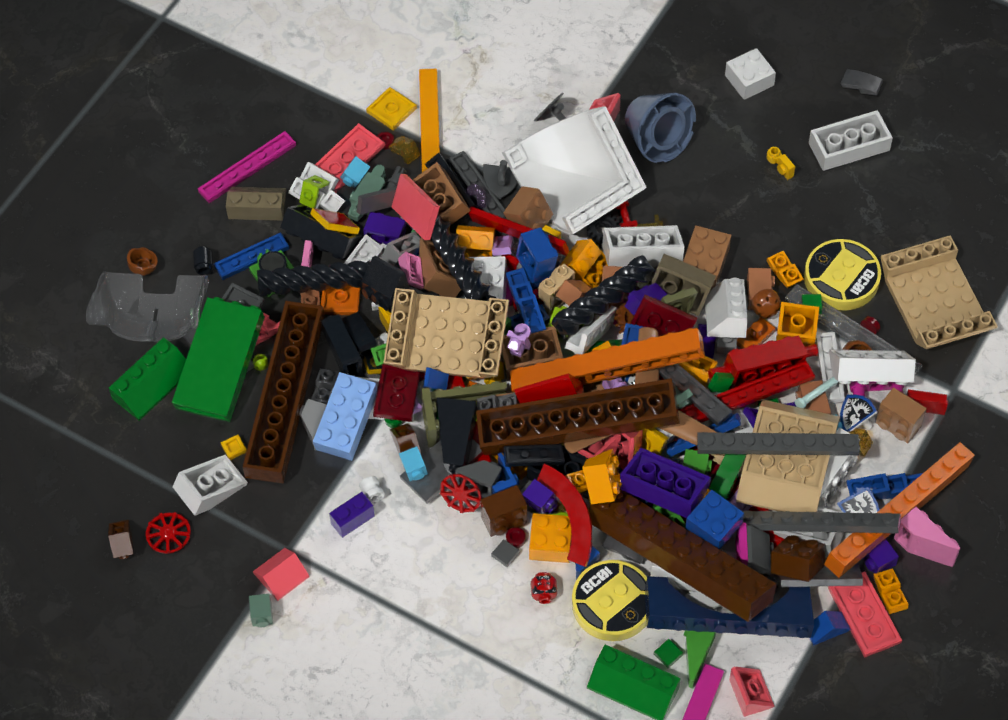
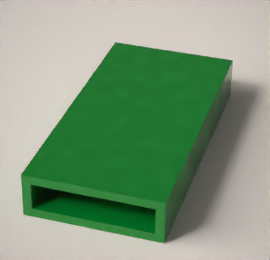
[172,297,265,422]

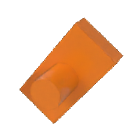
[737,317,775,349]

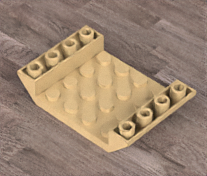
[881,235,998,349]
[383,288,509,379]
[736,399,840,512]

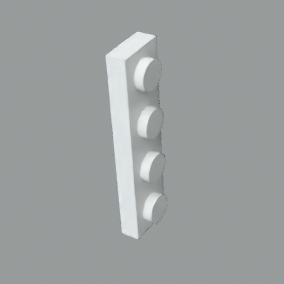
[816,332,845,403]

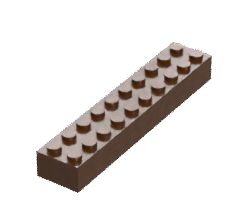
[243,301,324,484]
[476,378,680,455]
[589,489,776,622]

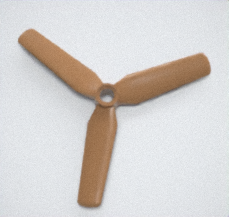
[564,327,720,455]

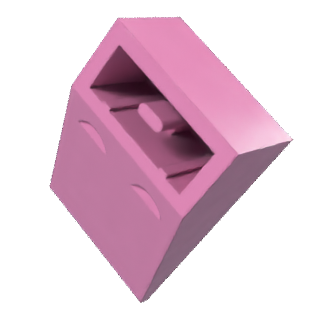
[894,507,960,567]

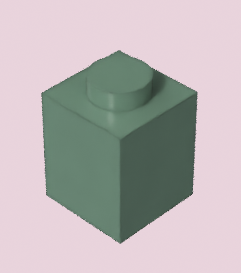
[249,594,273,627]

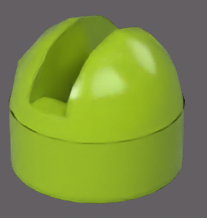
[253,354,269,371]

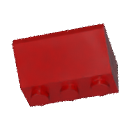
[514,373,584,403]

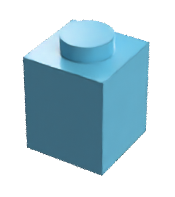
[340,156,370,188]
[399,446,428,481]

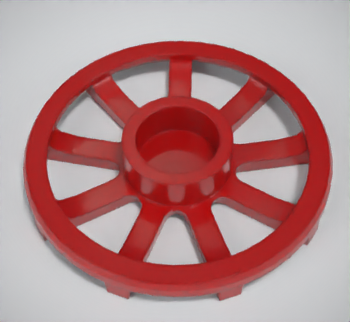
[440,474,482,513]
[146,512,191,554]

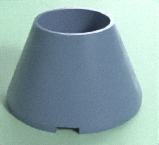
[625,93,696,163]

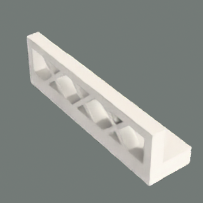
[565,306,617,354]

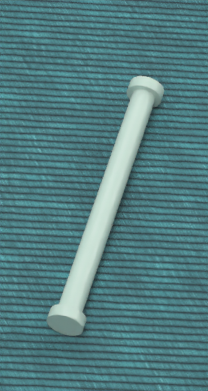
[795,377,839,408]

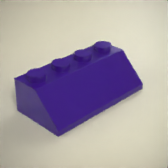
[620,448,711,518]

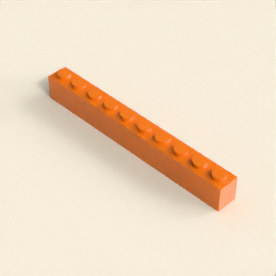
[510,328,705,392]
[824,442,975,578]

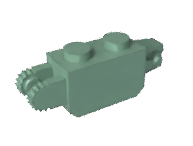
[348,165,386,222]

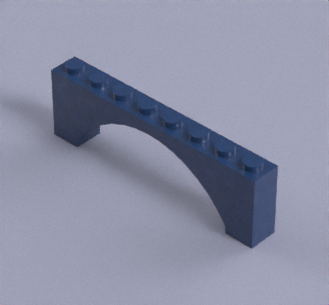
[645,576,814,638]

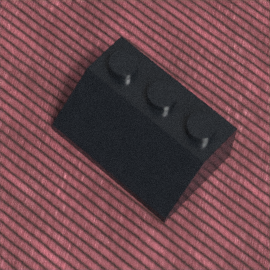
[361,256,409,313]

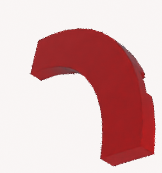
[537,464,592,567]

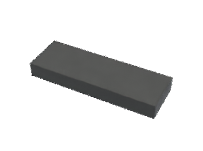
[357,186,397,215]

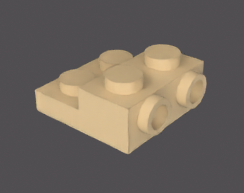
[538,263,575,316]

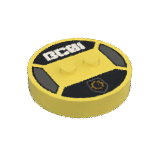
[804,239,881,310]
[572,560,647,641]

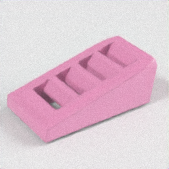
[398,252,424,290]

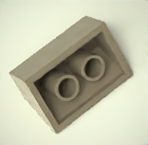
[226,187,286,221]
[650,254,716,317]

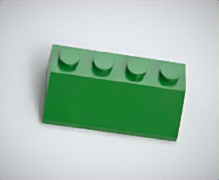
[109,337,186,421]
[587,644,681,720]

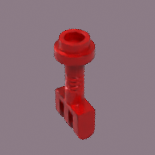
[616,200,638,227]

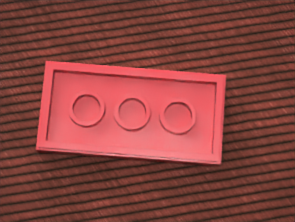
[315,123,385,193]
[392,174,440,240]
[828,571,902,658]

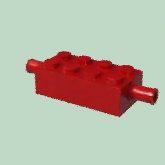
[708,335,818,390]

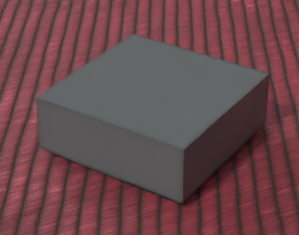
[491,539,520,567]

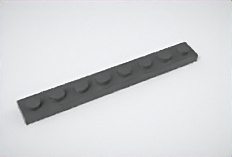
[697,432,860,455]
[742,510,901,533]

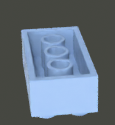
[313,372,378,461]

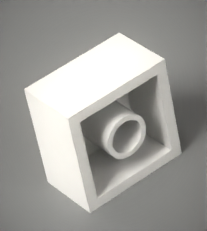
[725,48,776,100]

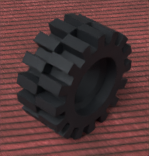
[587,213,620,249]

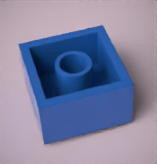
[516,227,558,285]
[686,490,744,549]

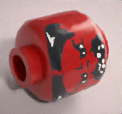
[530,572,558,604]

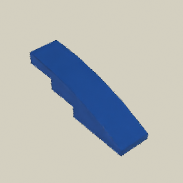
[506,268,546,334]
[846,473,923,500]

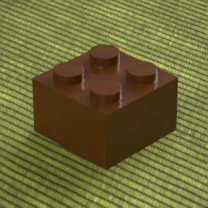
[480,485,527,537]
[771,535,825,582]

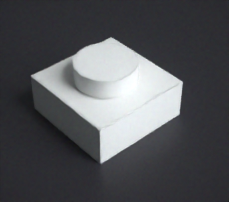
[319,190,345,212]

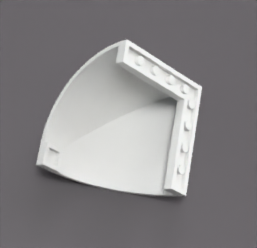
[502,106,647,234]

